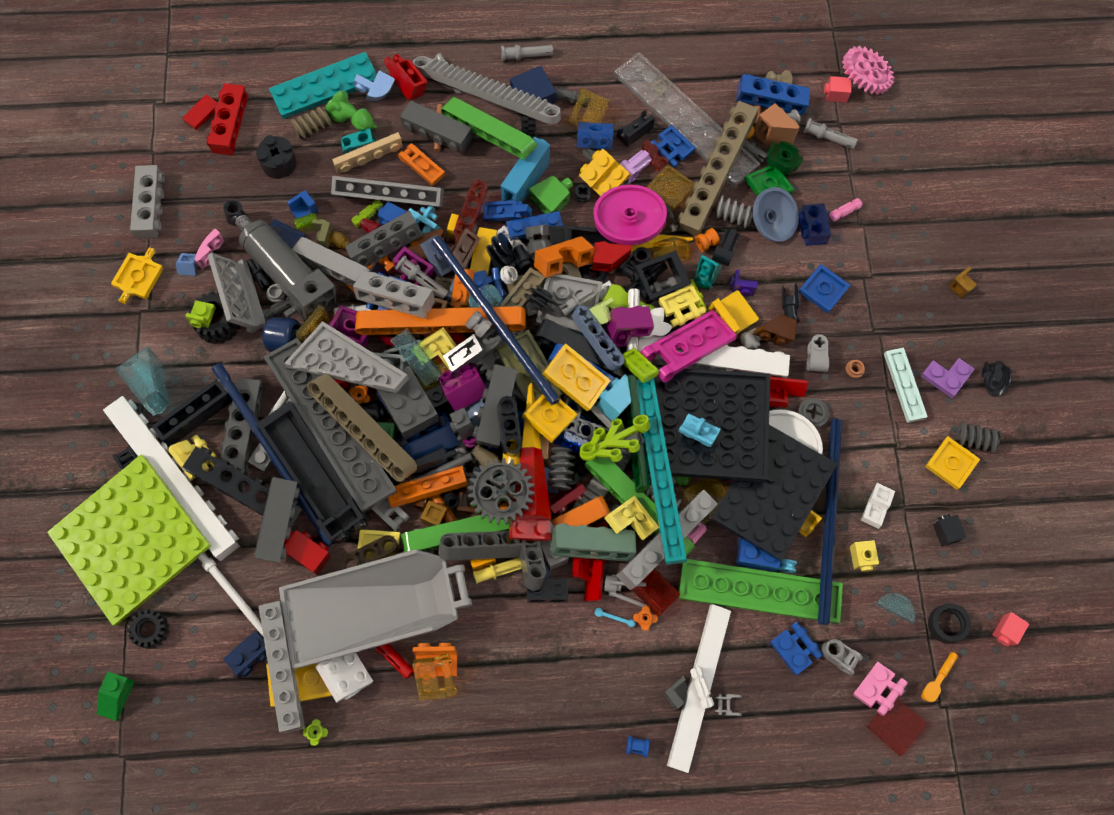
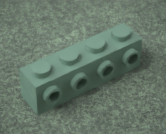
[551,524,636,561]

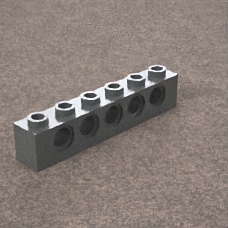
[214,378,265,495]

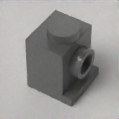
[450,408,474,442]

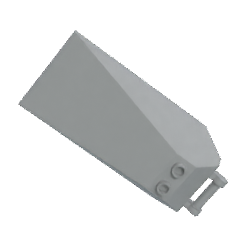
[279,549,472,670]

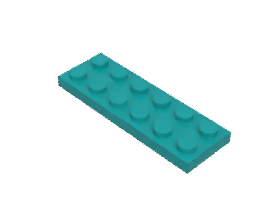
[269,52,377,119]

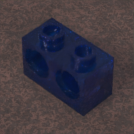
[798,203,831,246]

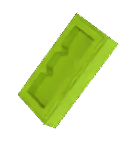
[622,347,659,383]

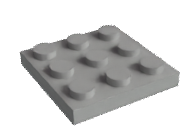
[536,274,603,334]

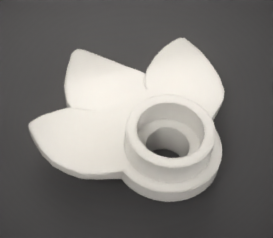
[642,305,672,338]

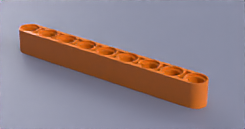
[355,306,526,335]

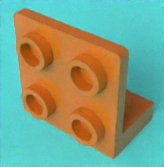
[413,643,457,677]

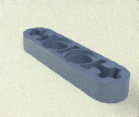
[572,305,624,371]

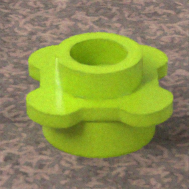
[303,719,328,746]

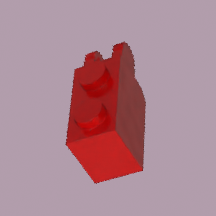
[384,54,428,101]
[284,530,331,575]

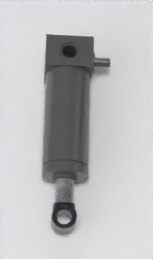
[223,200,338,326]

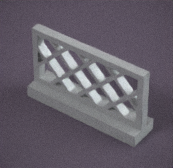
[208,253,266,334]

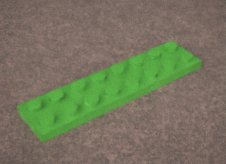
[678,559,843,624]

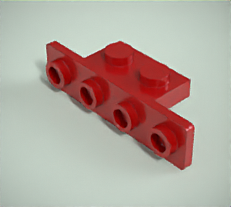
[769,377,808,408]
[572,521,608,602]

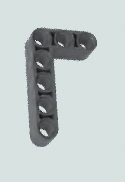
[438,531,546,591]

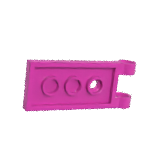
[640,310,737,383]

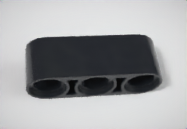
[497,396,522,457]

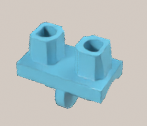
[409,206,441,234]
[679,414,720,447]

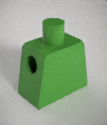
[529,176,573,214]

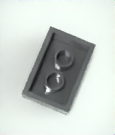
[376,366,439,440]

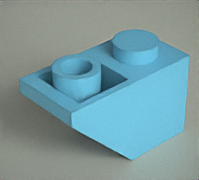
[596,374,631,421]

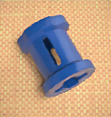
[626,735,650,758]

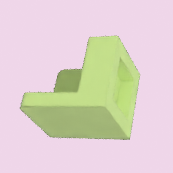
[589,297,614,325]

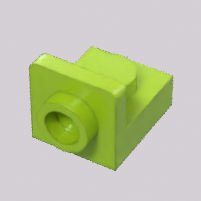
[185,301,216,328]

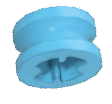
[778,559,797,573]

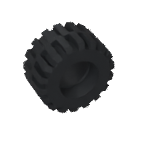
[189,292,241,344]

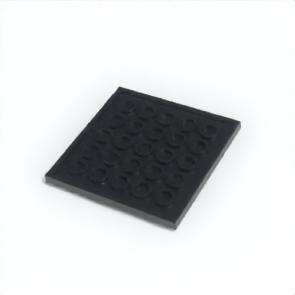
[647,367,770,483]

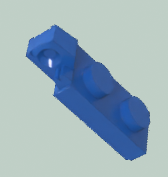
[483,200,532,222]

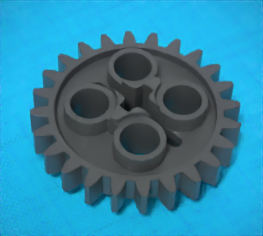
[468,458,535,525]

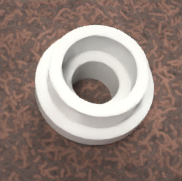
[500,266,518,285]

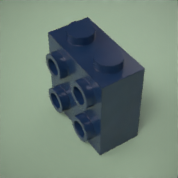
[510,66,557,104]

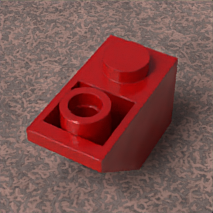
[592,241,632,272]

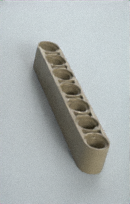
[307,374,417,482]

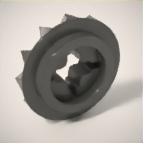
[798,398,829,428]

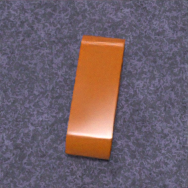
[551,496,611,527]

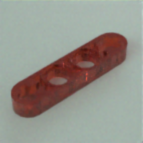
[453,180,487,242]

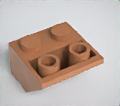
[753,103,800,147]

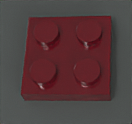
[549,484,587,514]

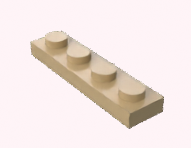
[332,132,403,174]

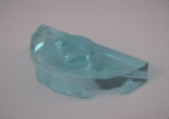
[876,593,916,623]

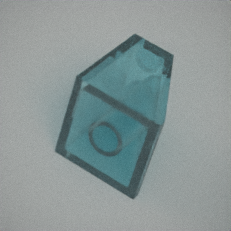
[115,346,170,416]

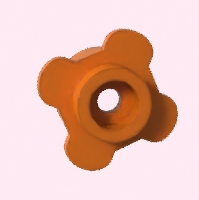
[349,385,370,404]
[633,606,658,631]

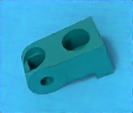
[341,128,375,154]

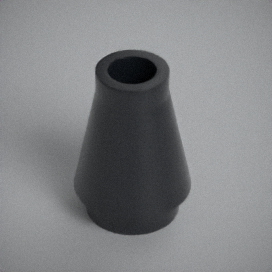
[513,245,534,273]

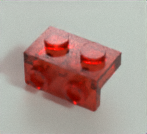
[631,568,680,617]

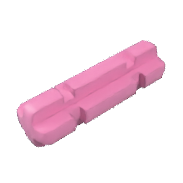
[829,198,863,221]

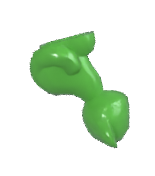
[325,90,377,131]

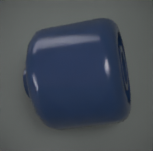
[262,317,303,352]

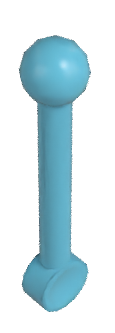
[595,608,636,627]

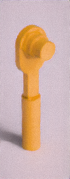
[921,652,958,702]

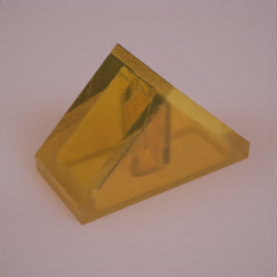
[653,237,691,260]

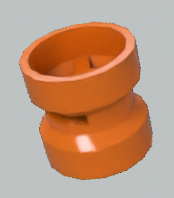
[695,228,720,252]

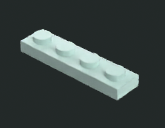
[884,348,927,423]

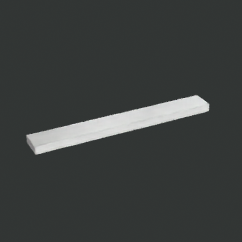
[667,604,731,773]

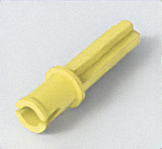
[473,557,522,584]

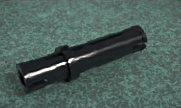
[625,262,668,293]

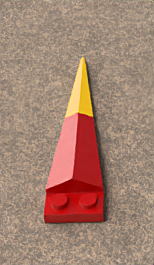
[509,382,551,542]

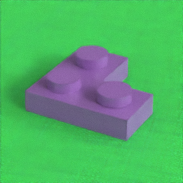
[921,358,974,398]

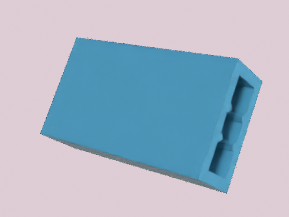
[501,137,550,203]

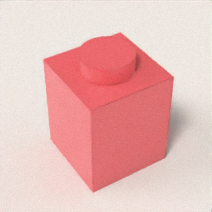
[824,76,851,103]
[992,612,1029,647]

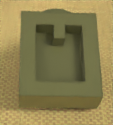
[312,219,333,249]

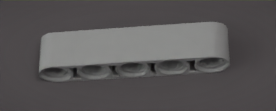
[292,237,370,287]

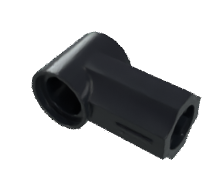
[712,229,740,266]

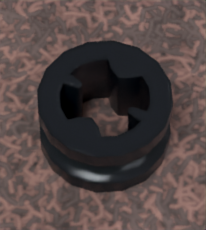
[575,184,591,203]

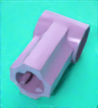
[620,150,652,183]

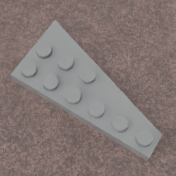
[284,321,409,393]

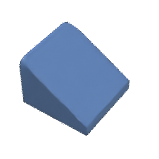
[176,253,198,276]

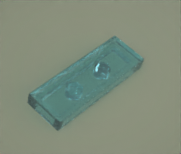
[390,328,442,386]

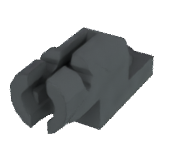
[443,327,506,373]

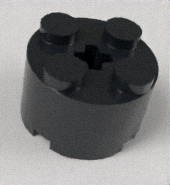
[256,135,297,179]

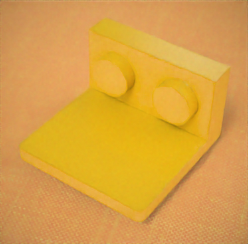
[708,290,759,335]

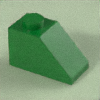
[97,671,135,721]

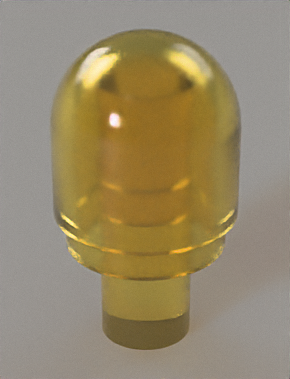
[329,231,350,249]

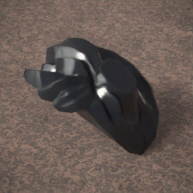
[981,361,1011,397]

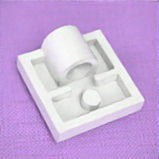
[316,653,373,703]

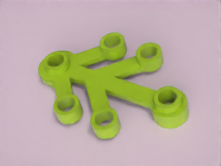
[580,415,650,462]

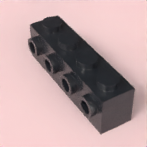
[151,379,233,447]

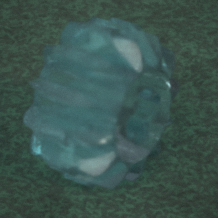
[468,285,502,308]

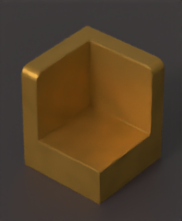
[948,267,977,299]
[420,501,447,527]

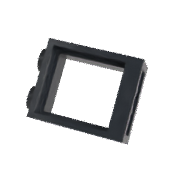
[632,250,691,304]

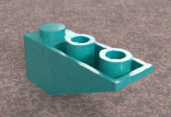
[694,255,722,290]

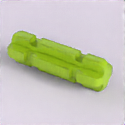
[352,199,383,227]

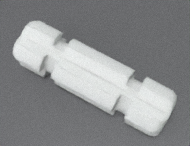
[690,667,714,708]

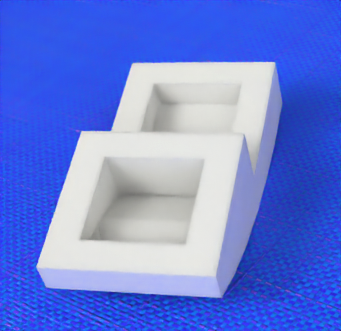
[861,483,895,529]

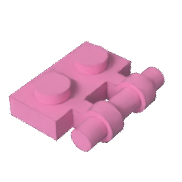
[854,662,908,716]

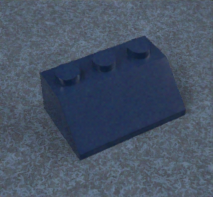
[394,409,460,460]

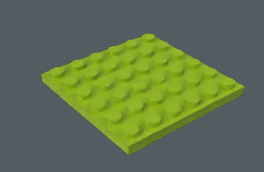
[47,454,212,626]

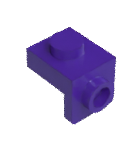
[729,270,758,297]

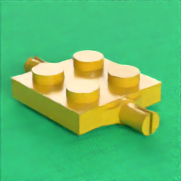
[111,247,164,304]

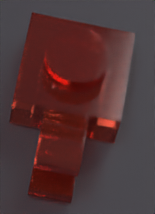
[641,140,668,171]

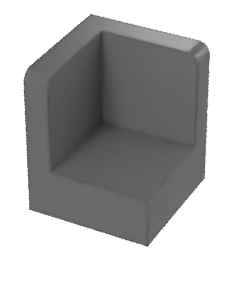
[662,676,688,710]

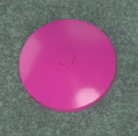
[594,185,667,245]

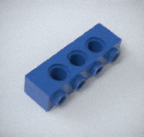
[736,74,810,115]

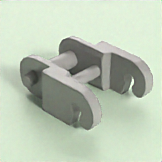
[715,694,742,716]

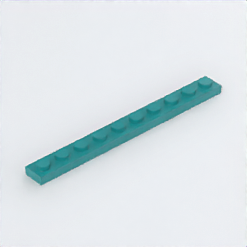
[636,378,687,565]

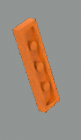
[388,466,468,508]

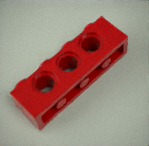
[207,83,248,156]

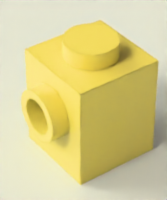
[850,540,879,572]

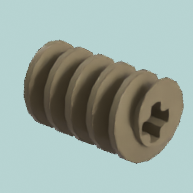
[291,107,332,139]

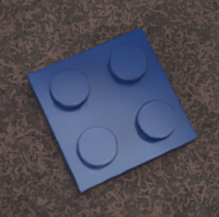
[798,264,850,314]

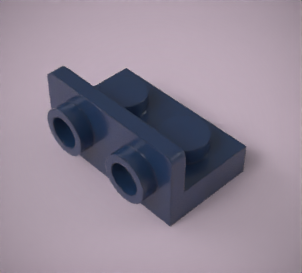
[223,630,267,678]

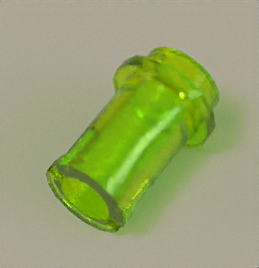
[293,212,317,230]

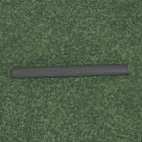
[408,452,474,482]

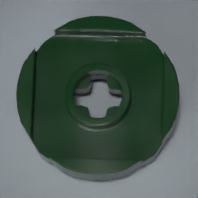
[767,141,803,175]

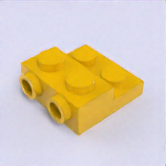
[579,149,631,196]

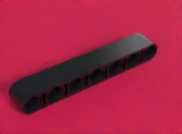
[535,319,638,380]

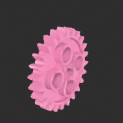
[842,46,895,95]

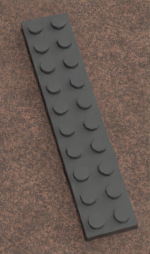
[263,338,397,513]

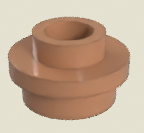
[846,360,865,378]

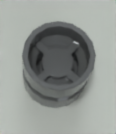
[525,225,552,254]

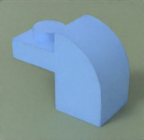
[353,70,395,102]

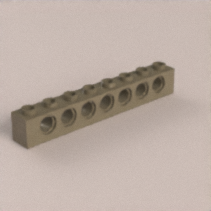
[677,101,759,236]

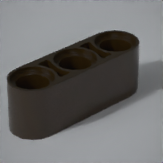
[341,535,399,569]

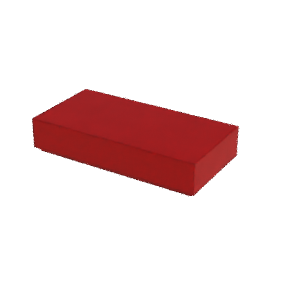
[182,94,218,130]

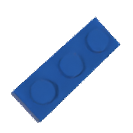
[506,211,563,241]

